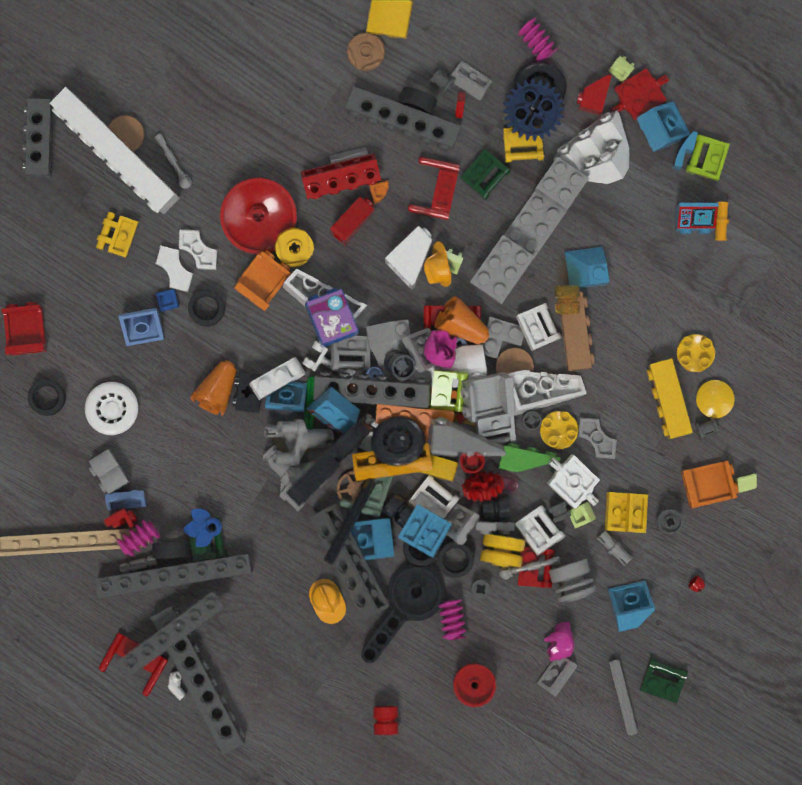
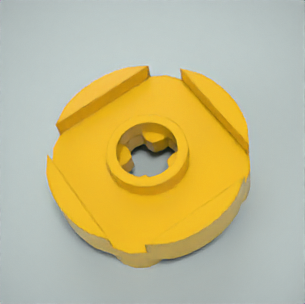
[275,228,314,267]

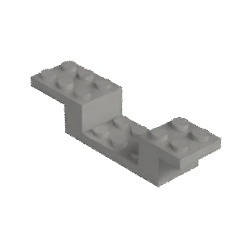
[470,157,589,305]

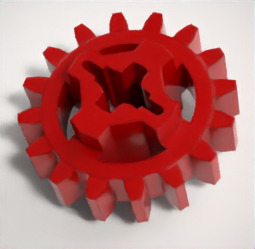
[462,471,505,502]

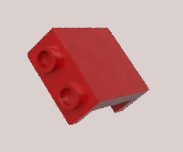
[1,302,47,356]

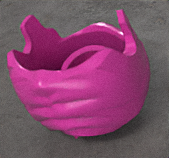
[424,330,457,369]
[544,622,574,662]

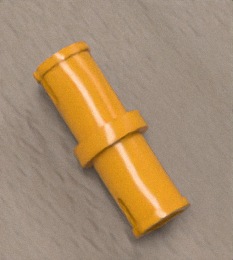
[715,202,729,241]

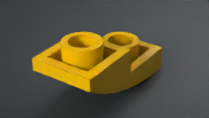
[419,455,458,482]

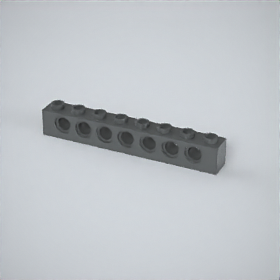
[95,554,252,598]
[151,606,246,755]

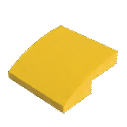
[366,0,413,39]
[605,492,648,533]

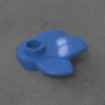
[183,509,222,547]

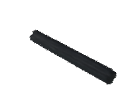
[324,478,376,565]

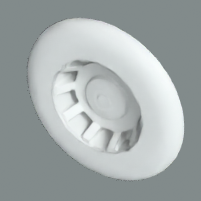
[85,382,138,435]

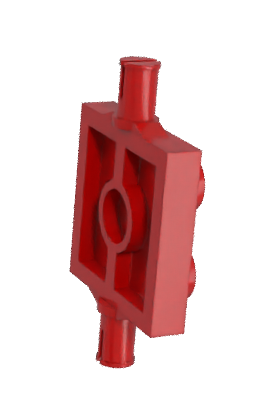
[611,68,669,121]

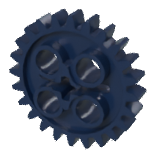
[503,79,565,141]

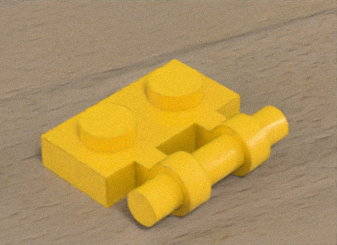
[96,212,139,258]

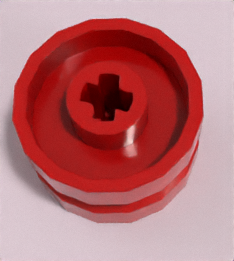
[453,663,496,707]

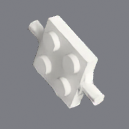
[547,454,600,509]

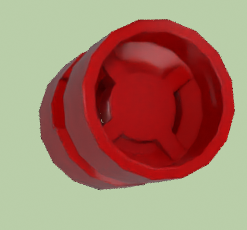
[459,452,485,474]
[373,706,399,735]

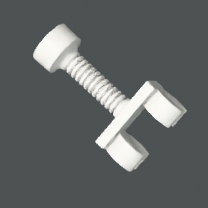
[302,340,356,376]

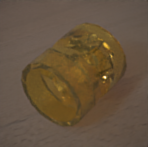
[555,285,580,315]

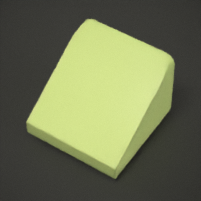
[734,473,757,492]
[568,502,596,528]

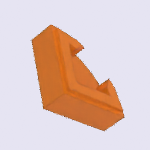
[369,181,388,204]

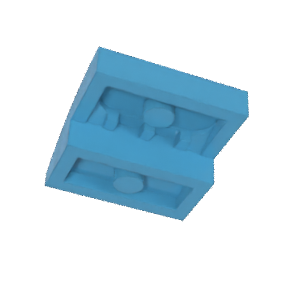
[398,504,453,557]

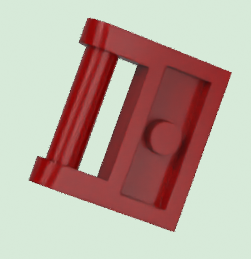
[517,547,555,588]

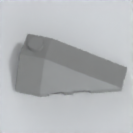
[366,320,415,396]
[427,417,506,456]

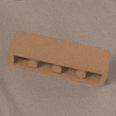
[558,292,594,372]

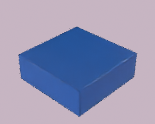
[155,289,179,312]

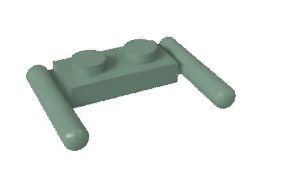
[340,452,394,518]

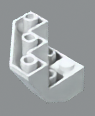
[553,111,629,184]

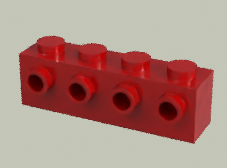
[300,153,381,199]

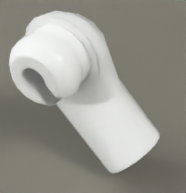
[168,671,186,701]

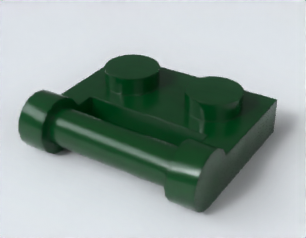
[460,149,511,200]
[186,518,228,562]
[640,658,688,704]

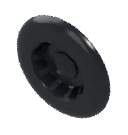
[513,61,567,113]
[371,416,425,466]

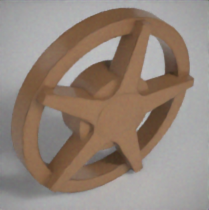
[337,471,365,502]

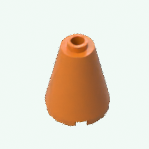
[434,296,489,345]
[190,360,237,416]

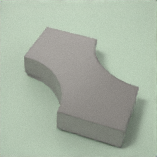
[578,417,617,459]

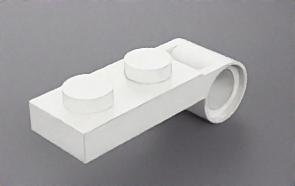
[249,357,306,400]

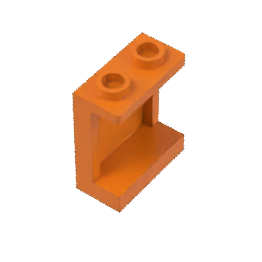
[232,250,291,311]
[681,460,739,509]

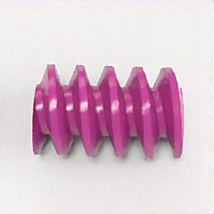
[518,18,558,61]
[116,519,161,557]
[438,599,467,640]

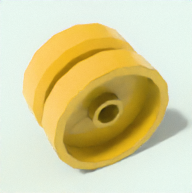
[480,534,526,567]

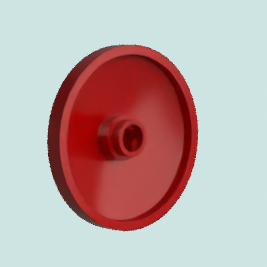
[220,177,297,254]

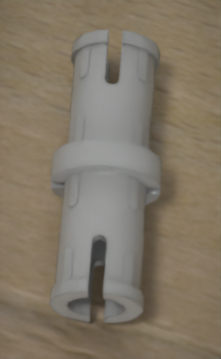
[597,530,633,566]

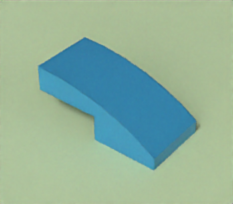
[672,131,698,170]

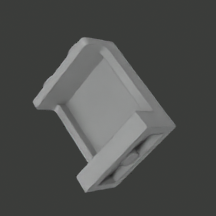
[461,372,515,423]

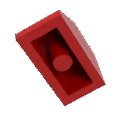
[577,75,612,115]

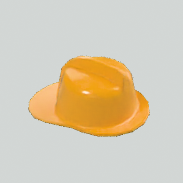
[424,242,451,287]
[309,579,346,624]

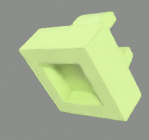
[608,56,634,83]
[446,249,463,275]

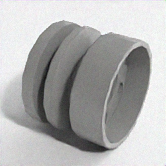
[548,559,597,602]

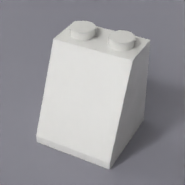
[385,226,432,290]

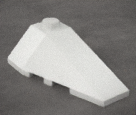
[408,344,487,387]
[508,370,587,416]

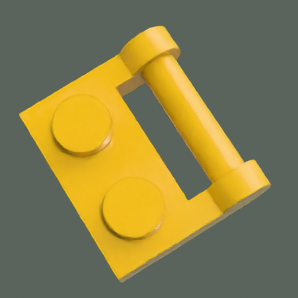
[503,126,544,163]

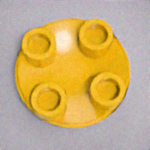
[677,334,715,372]
[696,380,735,418]
[540,411,578,449]

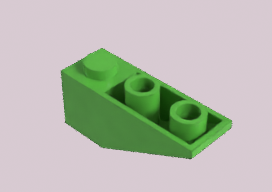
[498,443,560,473]

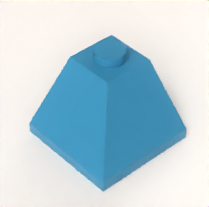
[565,247,609,289]
[608,580,655,632]

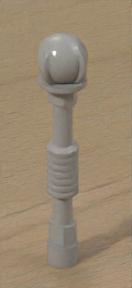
[155,133,192,189]
[499,556,561,579]

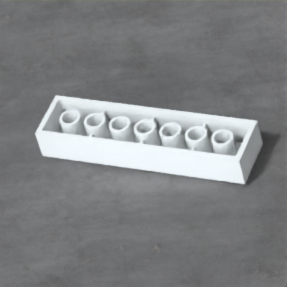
[50,87,180,214]

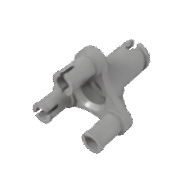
[264,419,334,466]
[262,445,329,512]

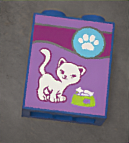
[305,288,359,348]

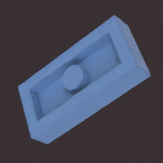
[105,490,146,511]

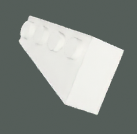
[283,269,367,320]

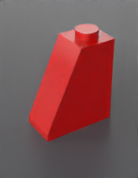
[330,197,375,246]

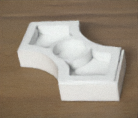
[179,230,217,270]
[156,246,193,292]

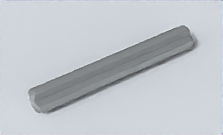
[609,659,638,735]

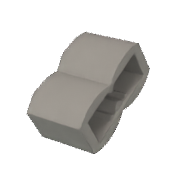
[88,449,130,494]

